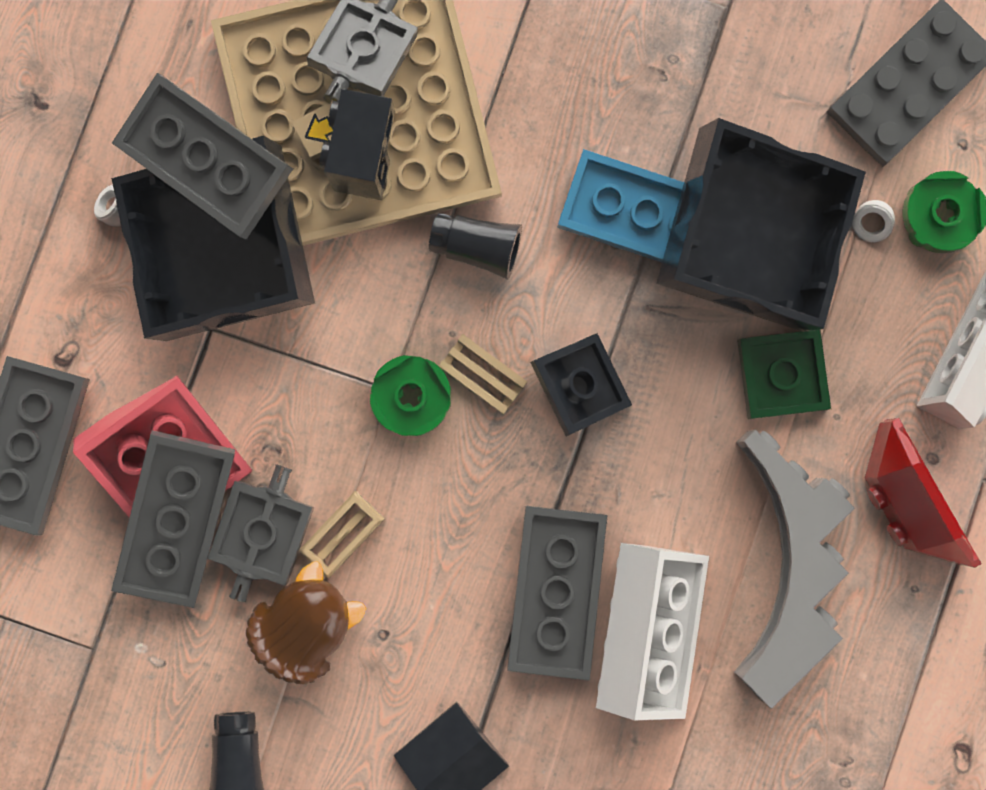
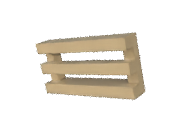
[439,334,527,415]
[299,491,385,578]

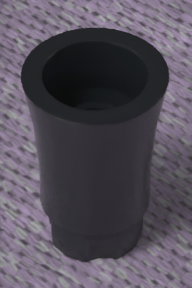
[428,213,522,280]
[209,711,264,790]

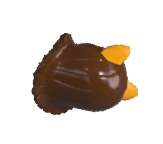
[246,561,366,684]

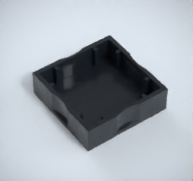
[656,118,866,331]
[111,135,315,341]

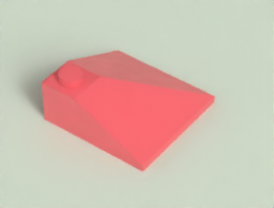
[73,376,252,518]

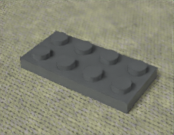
[826,0,986,167]
[112,73,294,239]
[0,356,90,536]
[111,430,235,608]
[507,506,608,680]

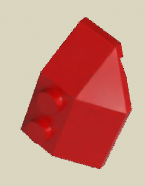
[865,418,982,568]

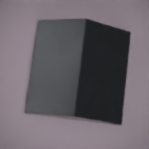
[530,333,632,437]
[394,701,509,790]

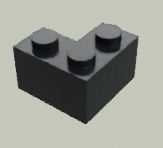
[320,89,395,200]

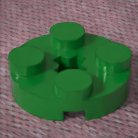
[902,171,986,253]
[370,355,451,436]

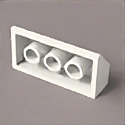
[916,271,986,429]
[596,543,709,721]

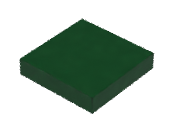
[737,329,831,419]

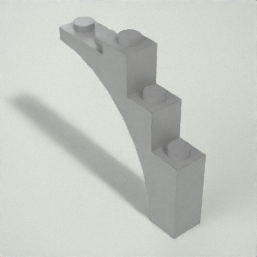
[734,430,855,709]

